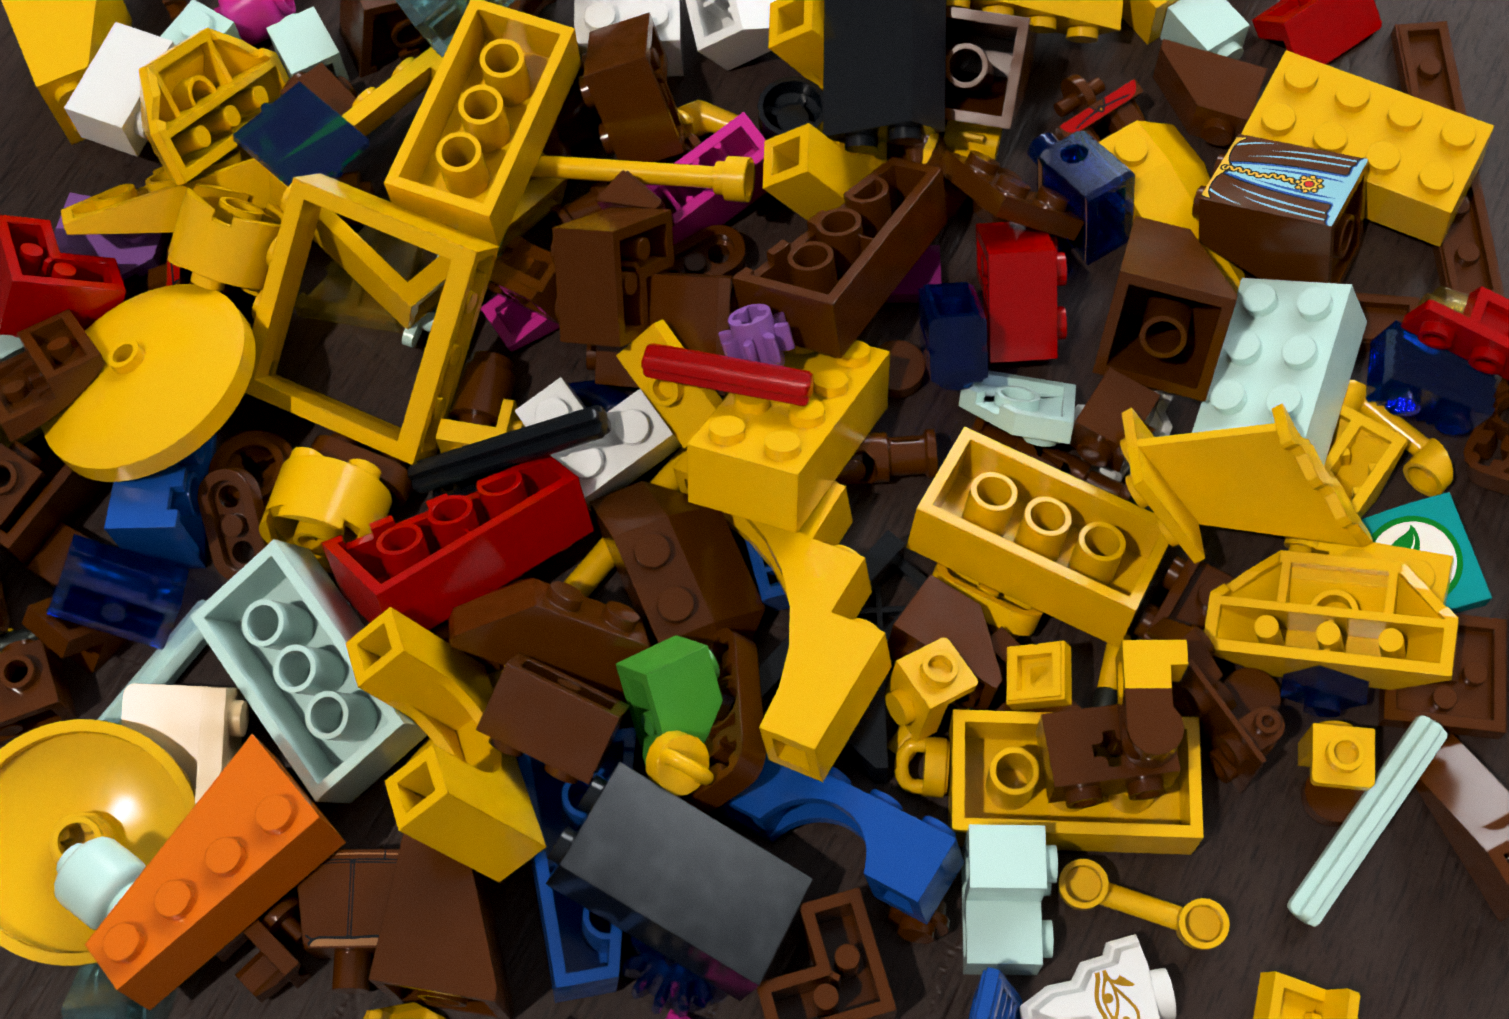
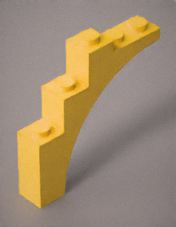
[673,451,892,782]

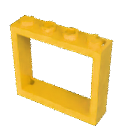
[269,47,568,330]
[245,173,500,465]

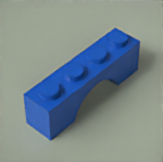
[718,753,964,925]

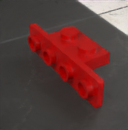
[1401,286,1509,380]

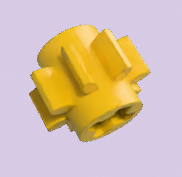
[943,120,1003,160]

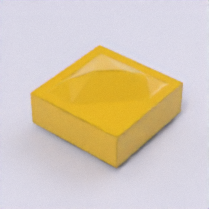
[1006,641,1072,711]

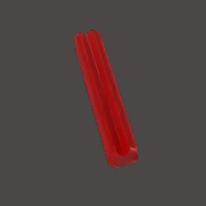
[641,343,814,406]

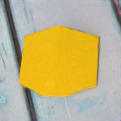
[1324,404,1408,518]

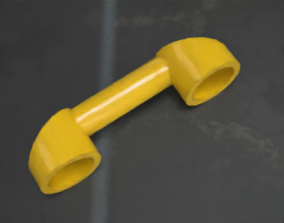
[1343,379,1453,497]
[1058,859,1230,950]

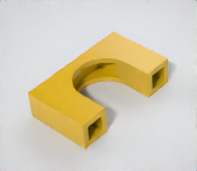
[762,0,887,221]
[345,607,547,882]

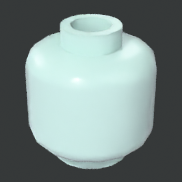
[54,837,146,930]

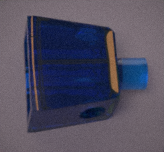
[1027,131,1135,265]

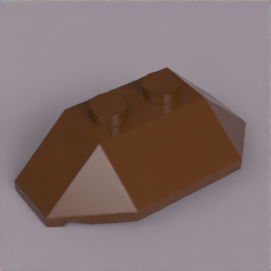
[589,481,765,645]
[449,578,654,704]

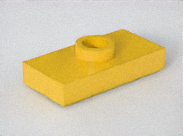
[616,319,723,448]

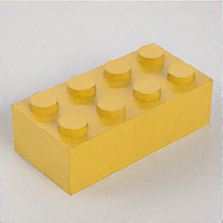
[384,0,581,246]
[1241,50,1494,247]
[687,340,890,533]
[906,426,1169,648]
[948,709,1204,855]

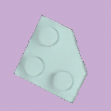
[958,367,1076,447]

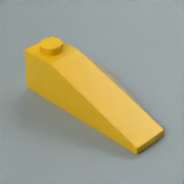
[1089,120,1245,294]
[61,128,279,235]

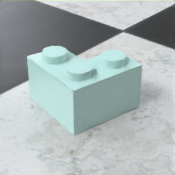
[961,824,1058,975]

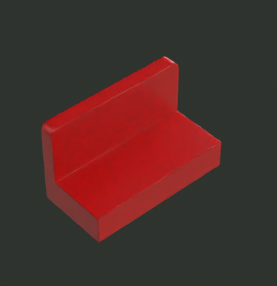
[1252,0,1382,64]

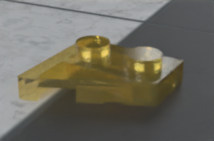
[294,225,423,333]

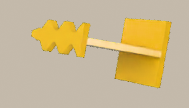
[1120,403,1373,564]

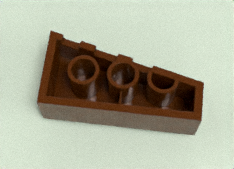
[732,157,948,358]

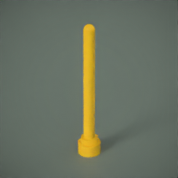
[531,155,755,202]

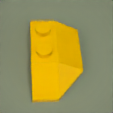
[139,28,290,186]
[1204,550,1459,690]

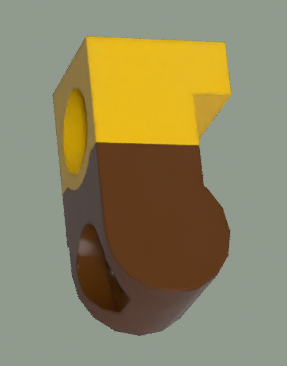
[1115,640,1188,769]

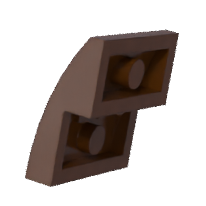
[0,309,105,442]

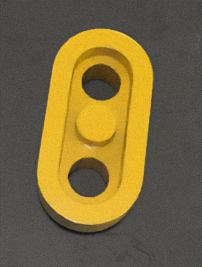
[932,563,1043,639]

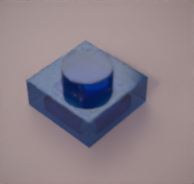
[1280,665,1369,718]

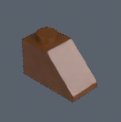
[1153,39,1267,147]

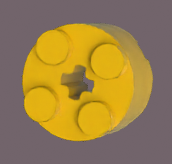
[167,184,283,296]
[259,447,392,573]

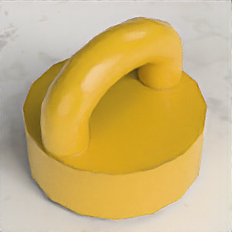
[646,730,714,796]
[894,736,950,798]

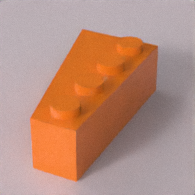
[84,734,346,1011]

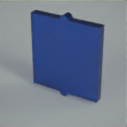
[233,81,370,186]

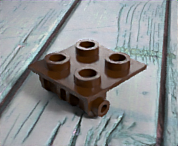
[1172,659,1285,794]

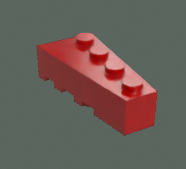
[321,455,594,630]

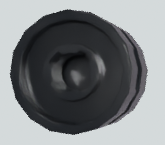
[757,76,823,140]

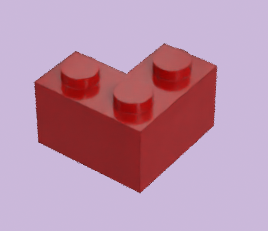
[0,215,126,338]
[976,222,1067,363]

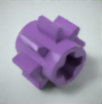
[719,304,796,366]

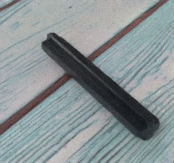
[407,405,611,493]

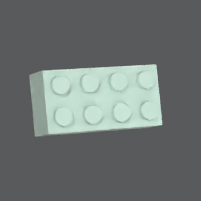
[1192,278,1367,466]
[189,539,427,803]

